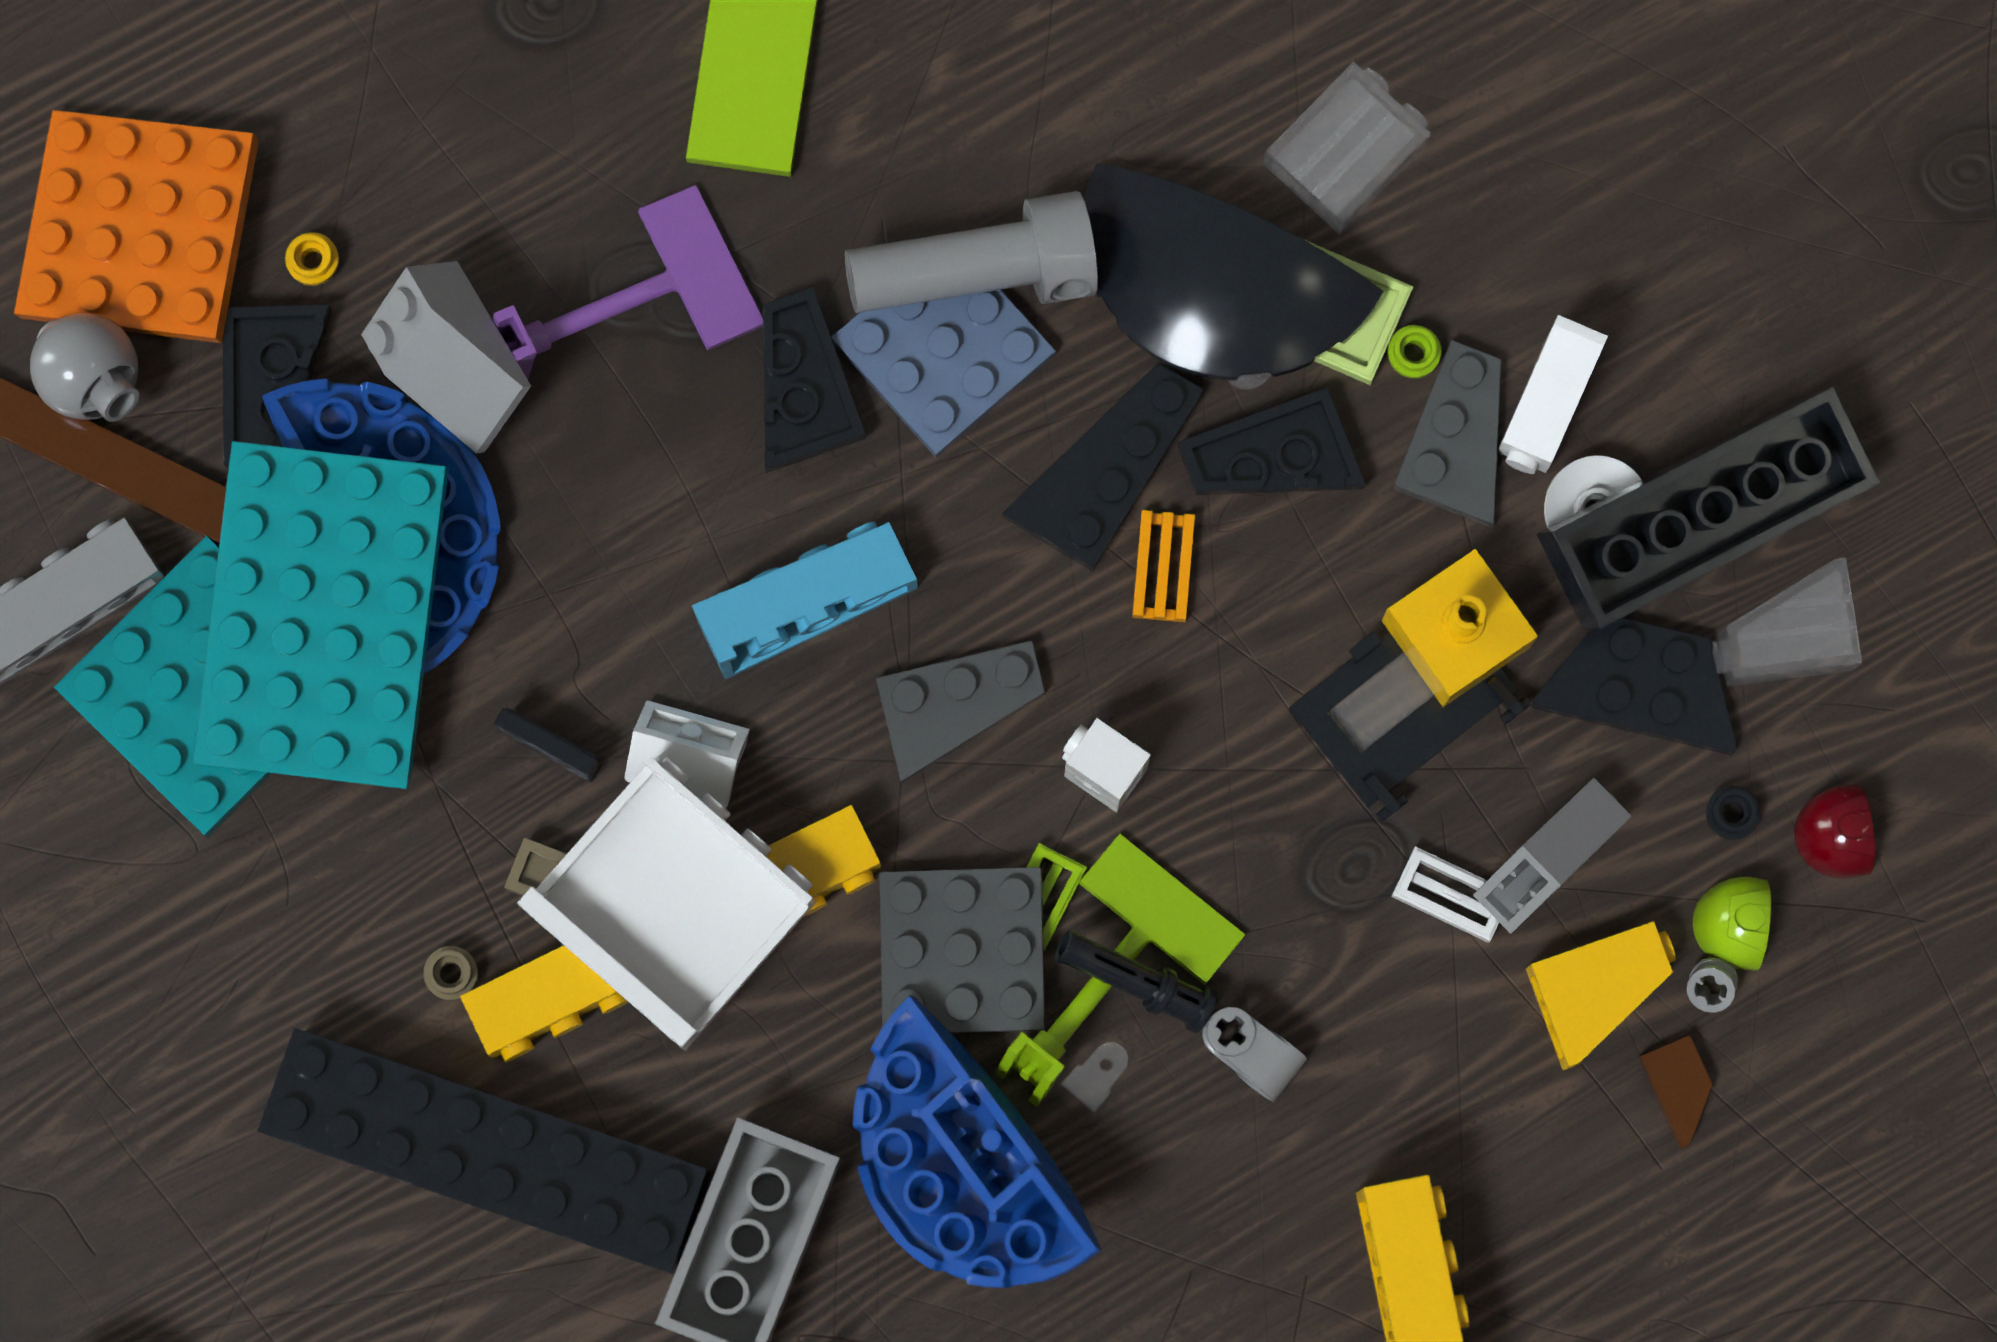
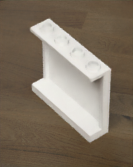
[518,755,815,1051]

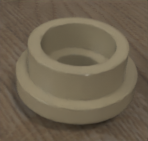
[423,946,478,1001]

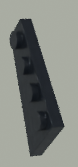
[1002,363,1204,572]

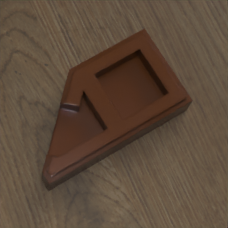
[1638,1035,1712,1150]

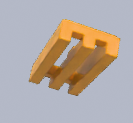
[1132,510,1195,623]

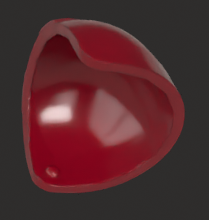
[1794,784,1875,879]

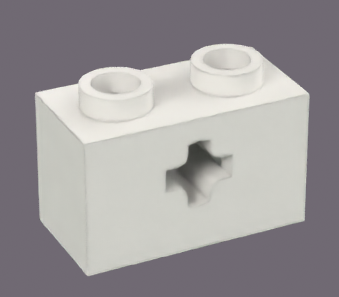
[1062,718,1151,813]

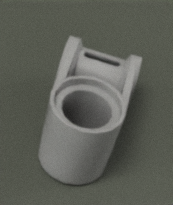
[1202,1007,1307,1102]

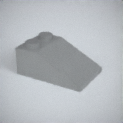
[361,261,531,454]

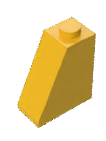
[1526,921,1676,1071]

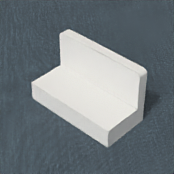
[624,700,749,808]

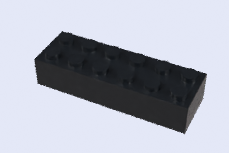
[1536,387,1880,630]

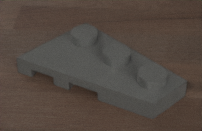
[1393,340,1501,528]
[876,641,1045,784]

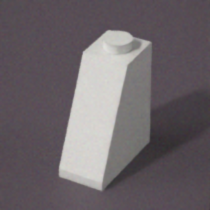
[1497,315,1608,474]

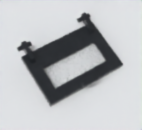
[1288,631,1531,822]

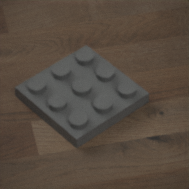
[879,867,1046,1034]

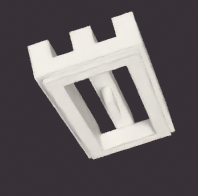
[1391,846,1499,943]

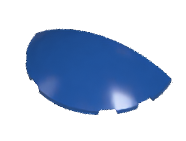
[262,379,500,674]
[853,995,1102,1288]

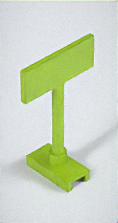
[995,834,1245,1107]

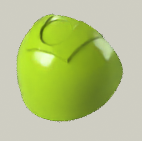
[1692,877,1771,971]

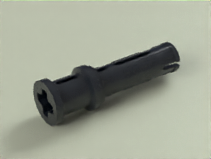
[1055,930,1217,1033]

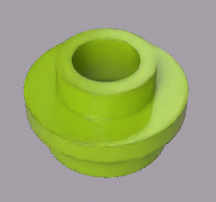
[1388,325,1441,379]

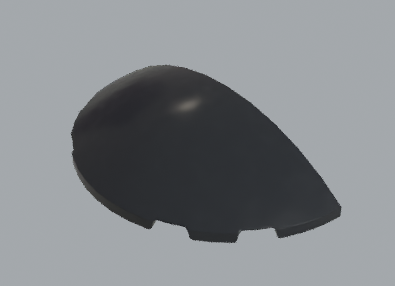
[1084,163,1384,381]

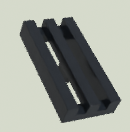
[494,707,601,783]

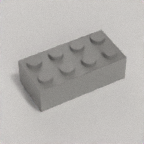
[655,1118,841,1342]

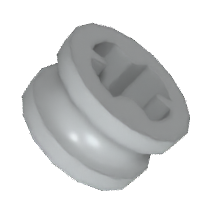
[1687,957,1738,1013]

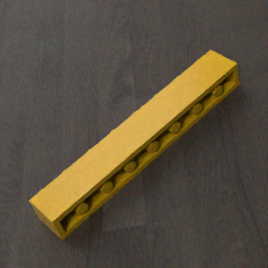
[460,805,881,1062]

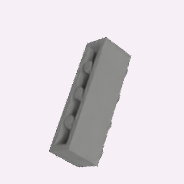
[0,518,165,685]

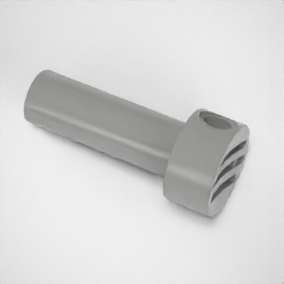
[845,191,1098,313]

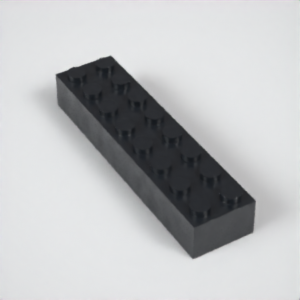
[257,1027,711,1275]

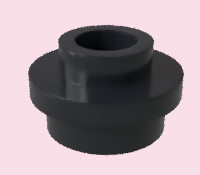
[1706,786,1760,840]

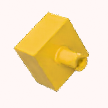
[1381,549,1538,707]

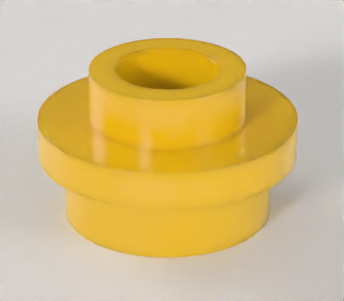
[285,232,339,286]

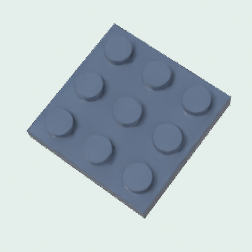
[831,290,1056,459]

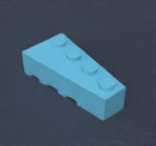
[692,521,918,680]

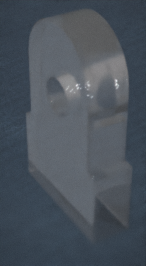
[1061,1042,1128,1112]

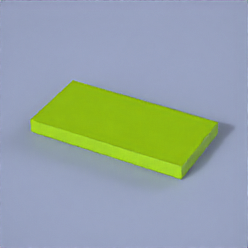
[686,0,818,177]

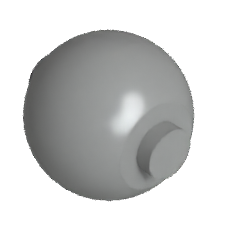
[30,313,139,422]

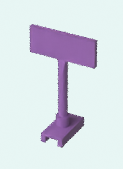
[492,185,763,379]

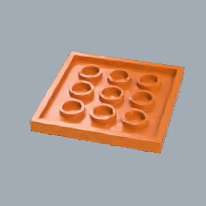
[14,110,259,343]

